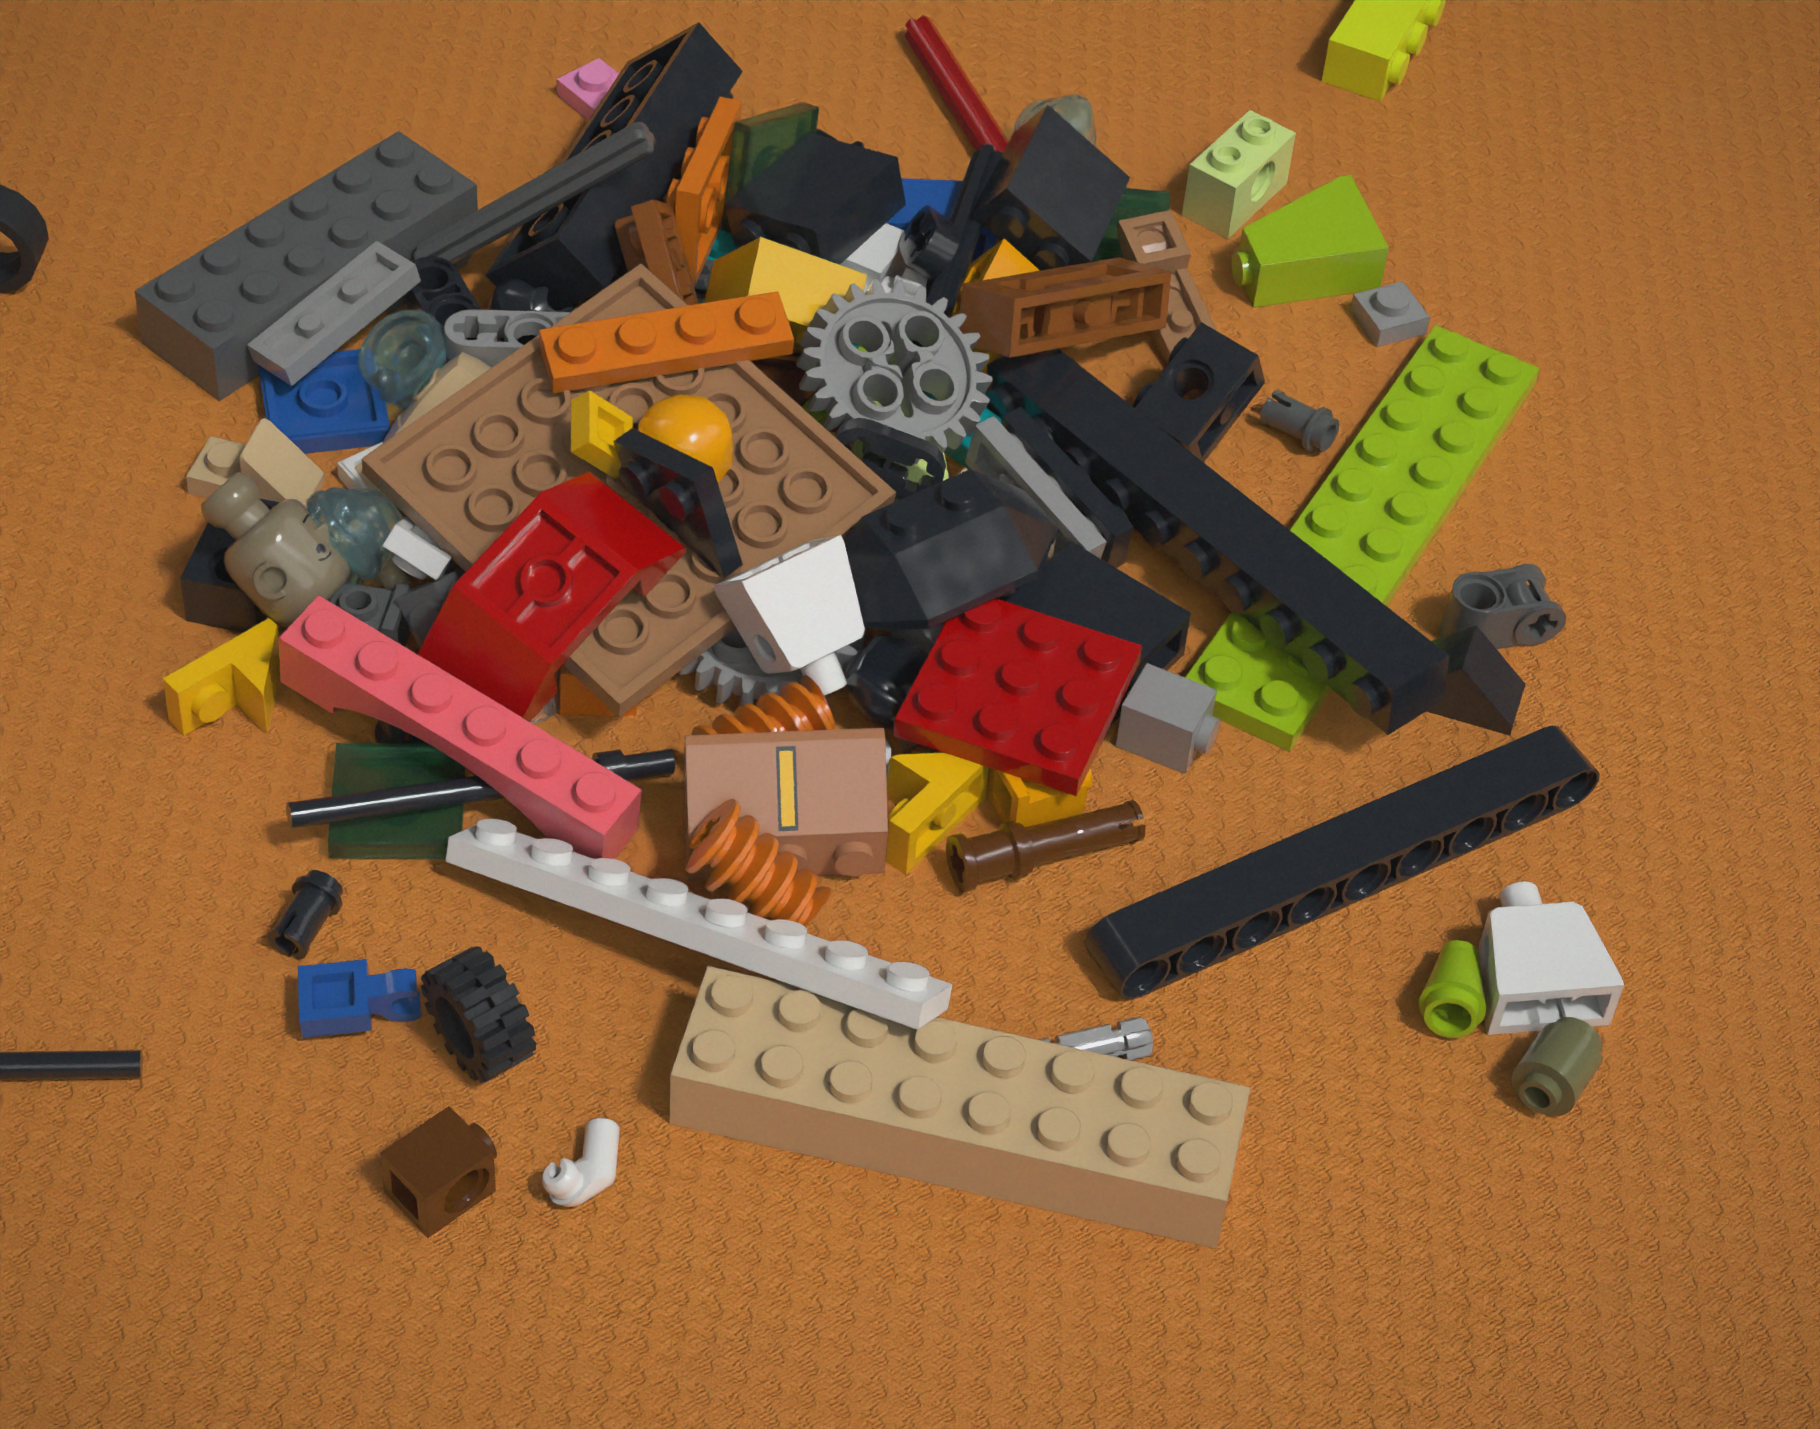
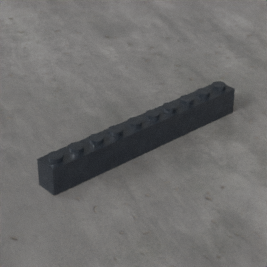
[986,349,1449,735]

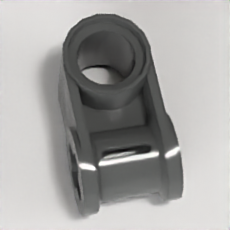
[1439,564,1566,649]

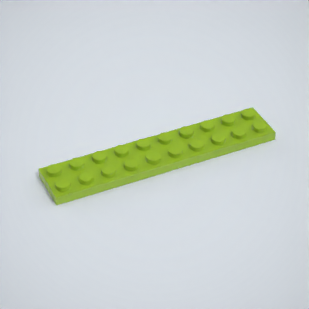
[1185,325,1540,752]

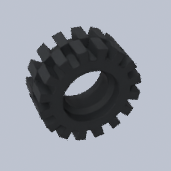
[421,946,536,1083]

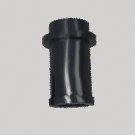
[267,870,343,959]

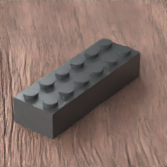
[135,131,478,401]

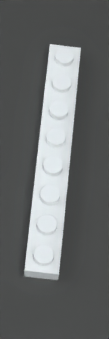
[445,819,952,1030]

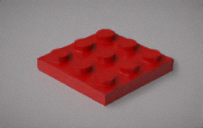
[893,598,1142,797]

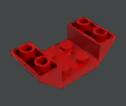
[417,472,686,722]

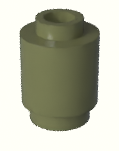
[1511,1017,1603,1116]

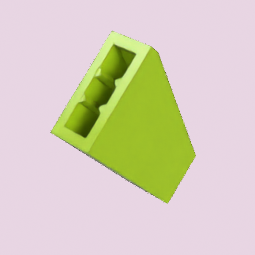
[1232,175,1389,308]

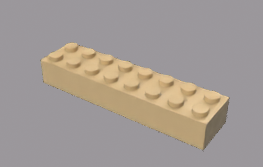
[670,966,1251,1248]

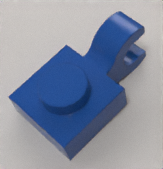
[298,959,421,1038]

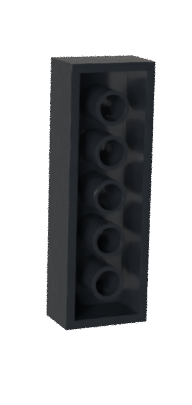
[485,22,743,311]

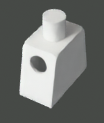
[713,535,865,695]
[1479,881,1624,1035]

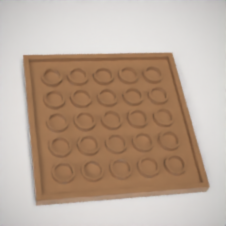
[362,264,896,718]

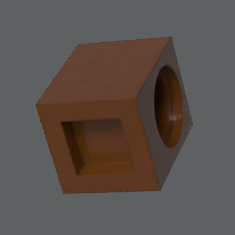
[380,1106,497,1238]

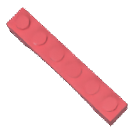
[279,595,642,859]

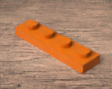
[539,291,794,394]

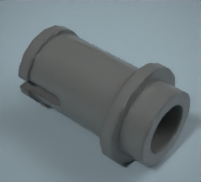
[1260,390,1339,452]

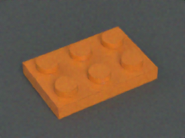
[667,97,742,288]

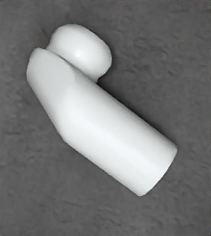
[542,1118,620,1207]

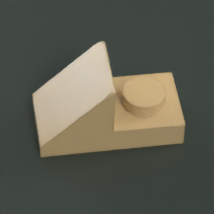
[186,418,325,511]

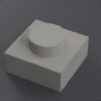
[1350,281,1430,347]

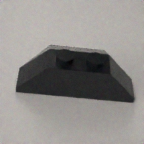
[844,469,1057,631]

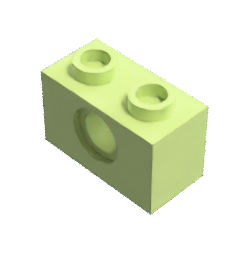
[1182,110,1296,239]

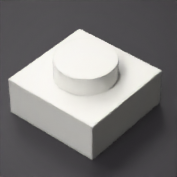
[382,516,454,580]

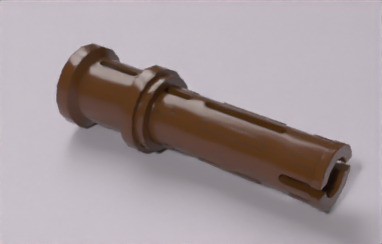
[946,800,1146,893]

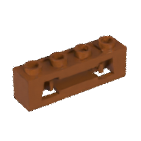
[960,257,1171,358]

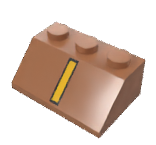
[683,728,888,881]

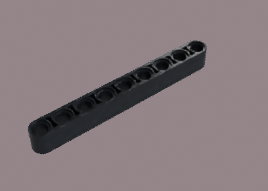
[1084,725,1600,1000]

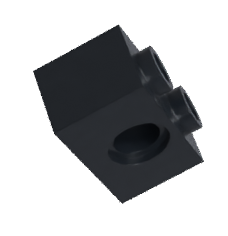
[1133,322,1265,462]

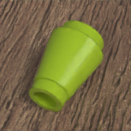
[1419,940,1486,1038]

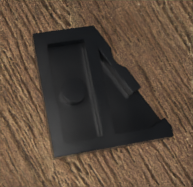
[613,428,743,578]

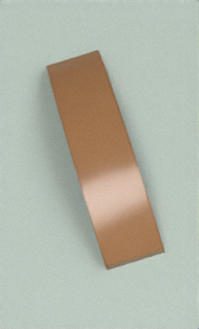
[1116,210,1217,399]

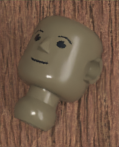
[201,473,351,627]

